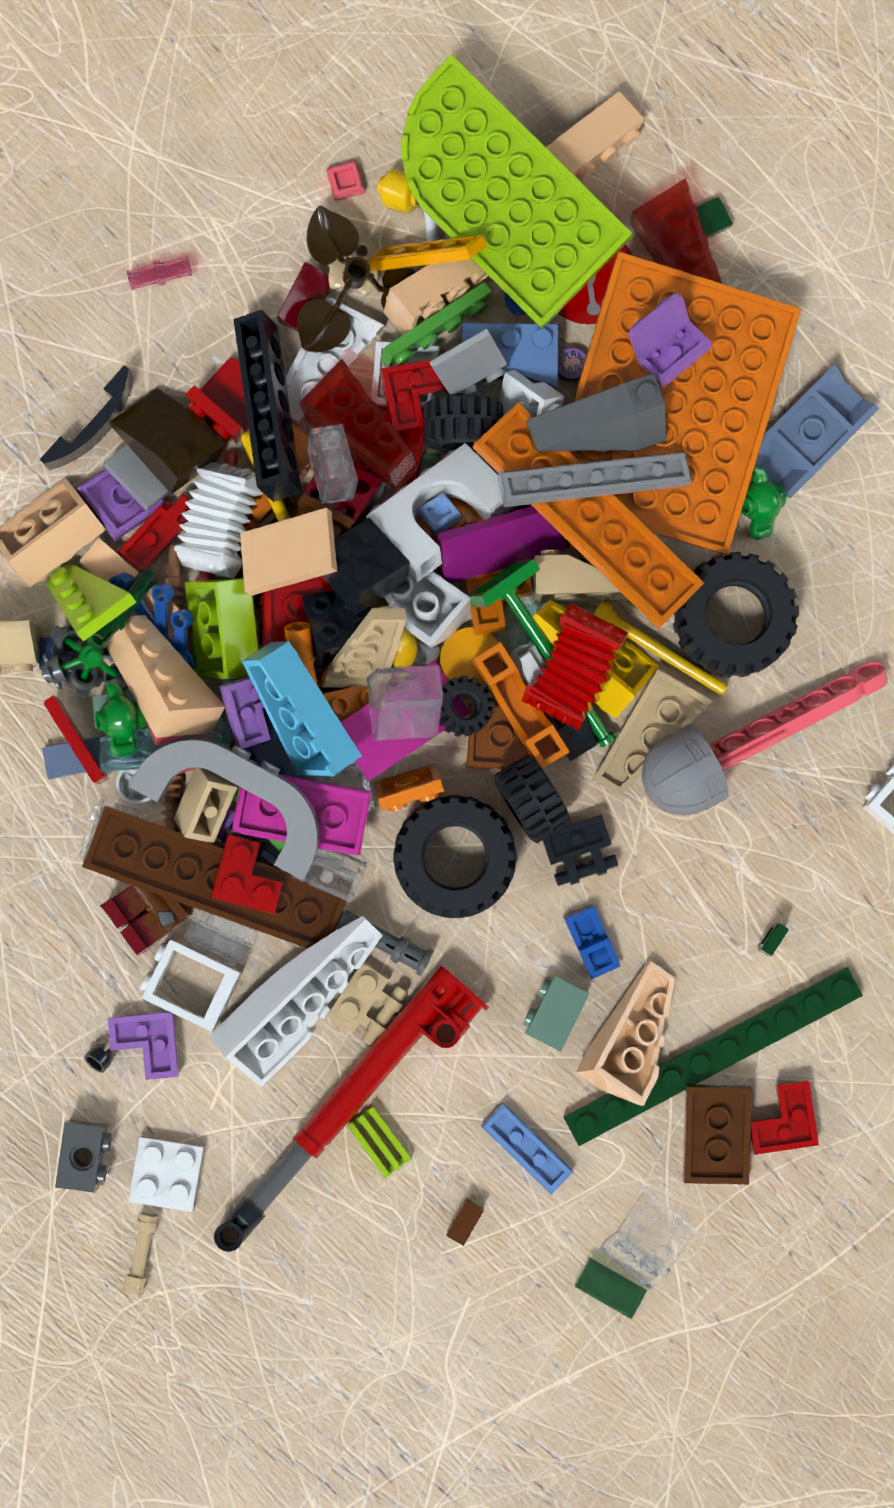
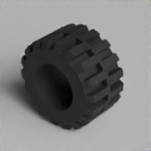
[424,394,503,453]
[494,754,570,843]

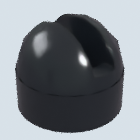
[84,1044,113,1073]

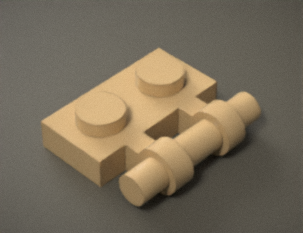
[327,963,408,1046]

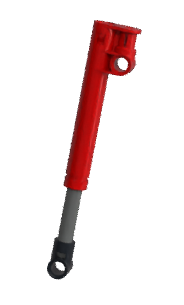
[214,965,489,1252]

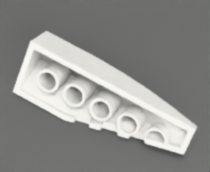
[209,916,383,1087]

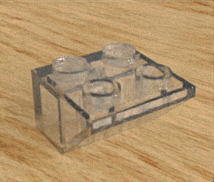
[366,665,443,741]

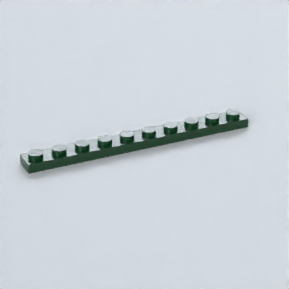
[563,967,863,1146]

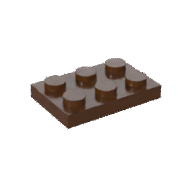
[683,1084,752,1185]

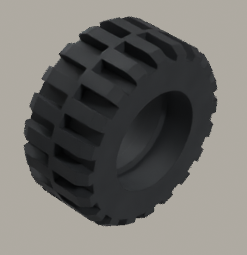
[673,552,799,678]
[393,795,517,918]

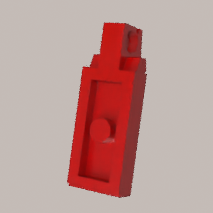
[118,494,191,571]

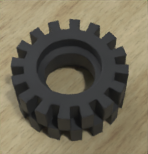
[433,676,495,737]

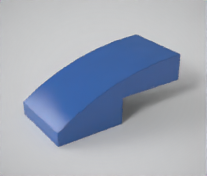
[563,904,621,979]

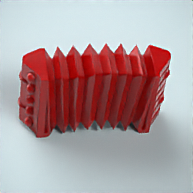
[522,603,629,730]

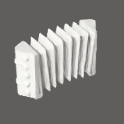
[174,462,263,578]

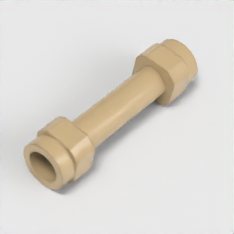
[124,1213,158,1295]

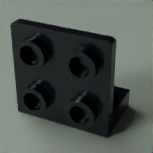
[301,591,371,671]

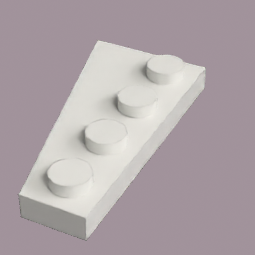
[285,297,384,424]

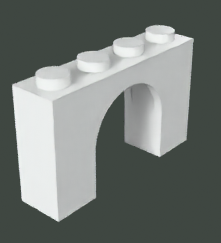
[366,443,516,582]

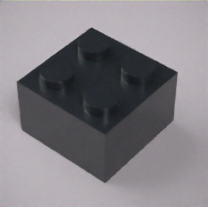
[321,518,410,615]

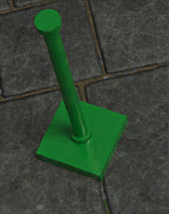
[468,559,616,747]

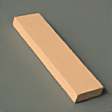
[79,537,183,642]

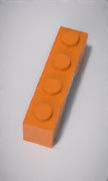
[472,642,569,769]

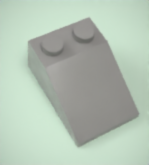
[429,329,508,395]

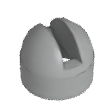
[416,641,440,667]

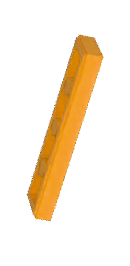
[367,234,487,272]

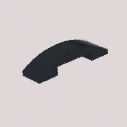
[40,365,133,470]

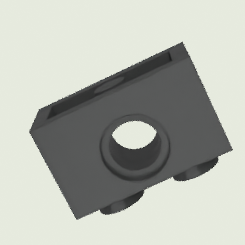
[55,1119,112,1193]

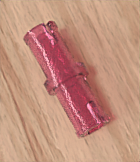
[126,256,193,291]

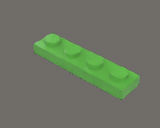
[380,282,492,367]

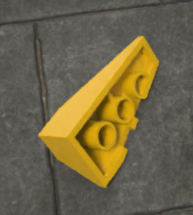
[533,599,660,719]

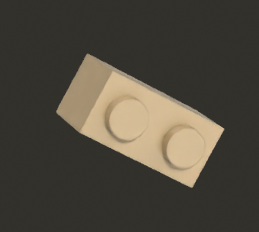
[174,767,237,843]

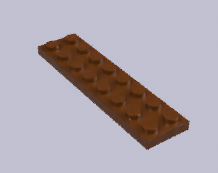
[81,805,348,949]

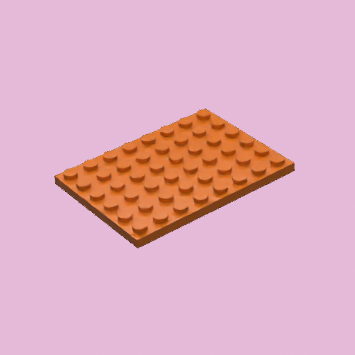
[570,251,801,555]

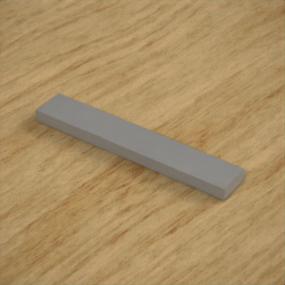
[498,452,692,507]

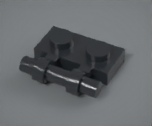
[542,814,618,886]

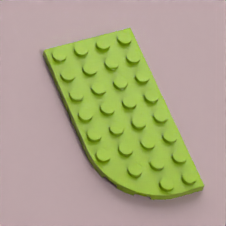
[401,54,633,329]

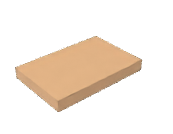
[240,508,337,596]

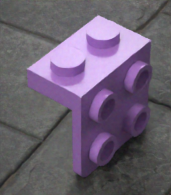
[628,293,712,389]

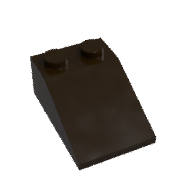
[109,388,225,495]

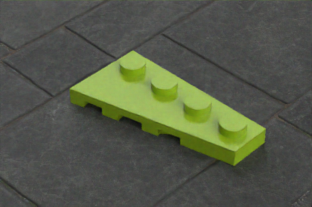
[45,563,136,641]

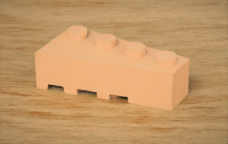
[546,91,644,182]
[384,259,492,335]
[106,615,225,738]

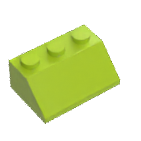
[185,578,259,679]

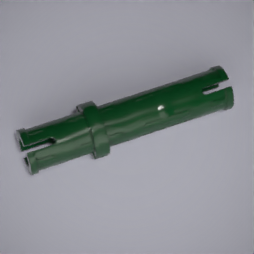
[89,568,158,648]

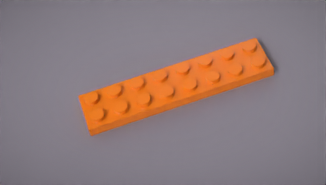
[473,403,704,629]

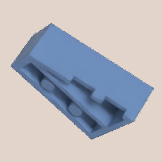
[462,323,558,391]

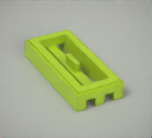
[347,1106,412,1178]

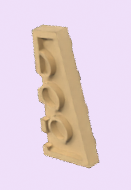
[321,606,406,687]
[593,669,713,795]

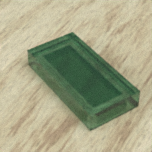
[574,1257,647,1320]

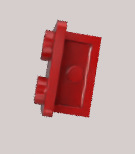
[186,358,249,444]

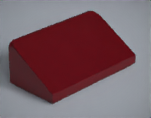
[277,262,331,332]

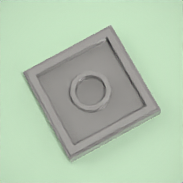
[104,444,170,511]

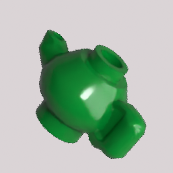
[741,466,786,540]
[95,682,146,757]

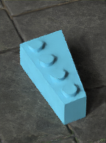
[242,641,362,776]

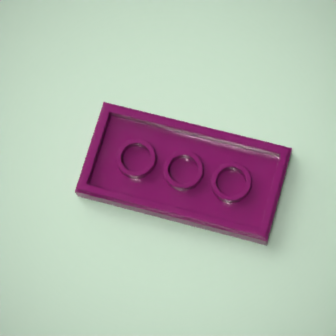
[438,506,565,584]

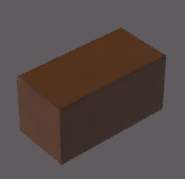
[446,1198,484,1246]

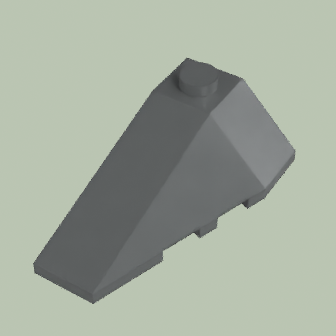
[526,373,666,452]

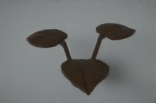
[297,205,416,353]

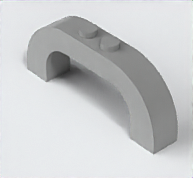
[128,739,319,880]

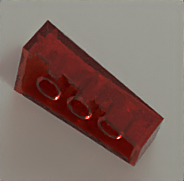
[629,178,723,284]
[299,359,418,492]

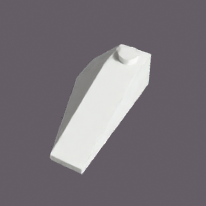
[384,571,471,648]

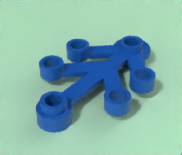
[108,573,195,671]

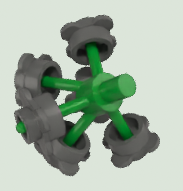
[41,623,128,697]

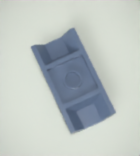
[755,365,879,498]

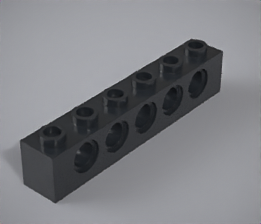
[233,309,302,502]

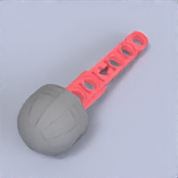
[642,661,888,815]

